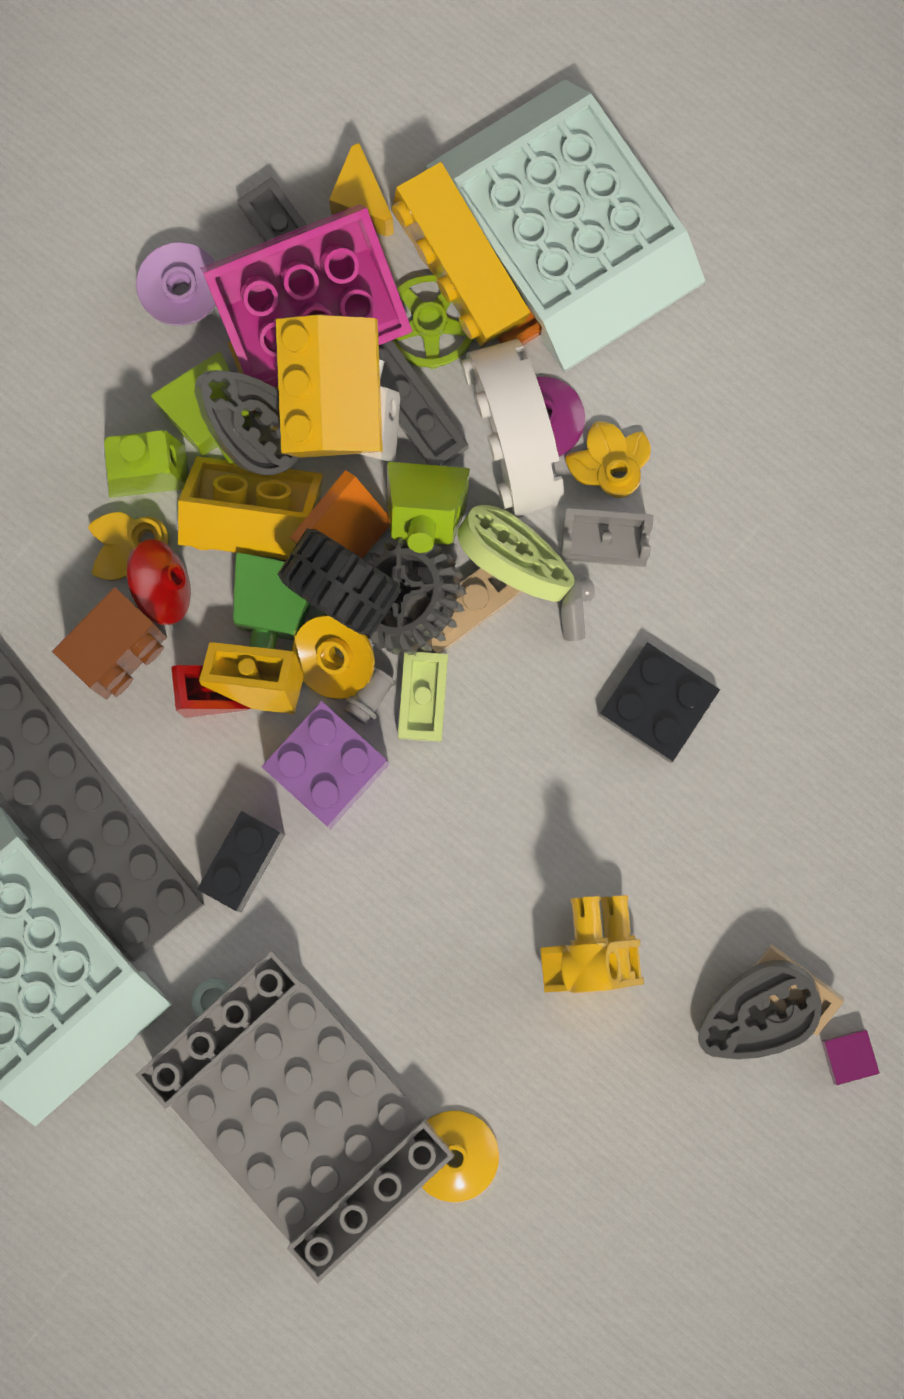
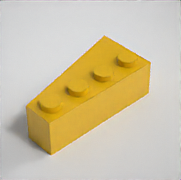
[391,162,530,347]

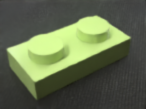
[398,652,448,743]

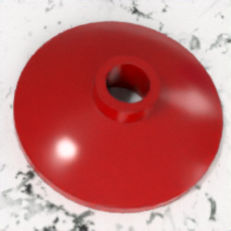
[127,539,191,625]

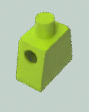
[151,351,252,463]
[104,430,189,498]
[386,461,470,553]

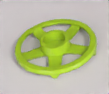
[392,275,474,369]

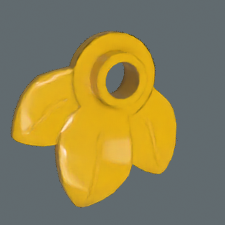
[565,421,651,498]
[88,512,169,581]

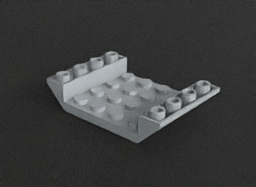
[135,951,455,1284]

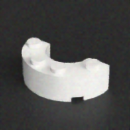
[461,339,564,517]

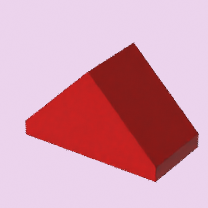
[171,665,251,718]

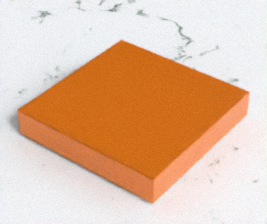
[290,470,389,559]

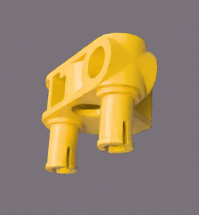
[540,895,644,993]

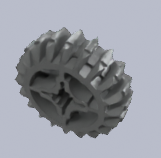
[366,538,467,656]

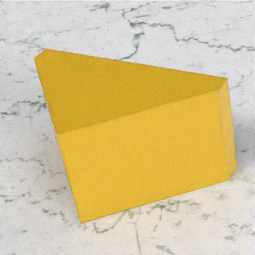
[329,143,394,237]

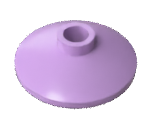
[136,242,216,326]

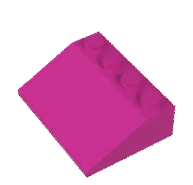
[201,204,413,387]

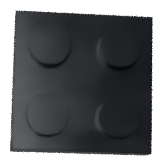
[599,642,720,763]

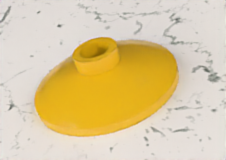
[292,615,375,699]
[421,1110,499,1202]

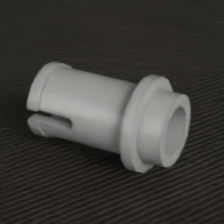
[344,667,396,725]

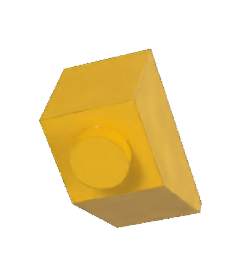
[199,642,304,714]

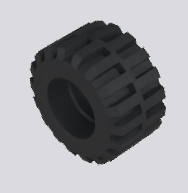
[277,528,401,636]

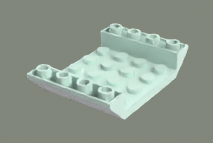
[425,79,705,372]
[0,806,173,1126]

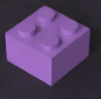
[261,701,389,830]

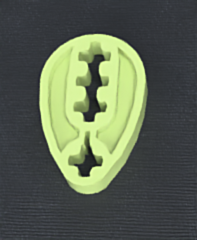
[457,505,575,602]

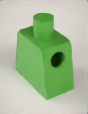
[233,552,312,649]

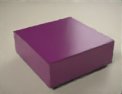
[821,1029,880,1085]

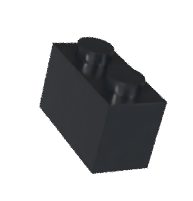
[197,811,285,912]

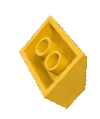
[276,315,383,458]
[178,456,323,562]

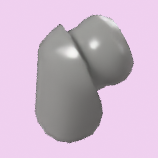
[561,577,595,641]

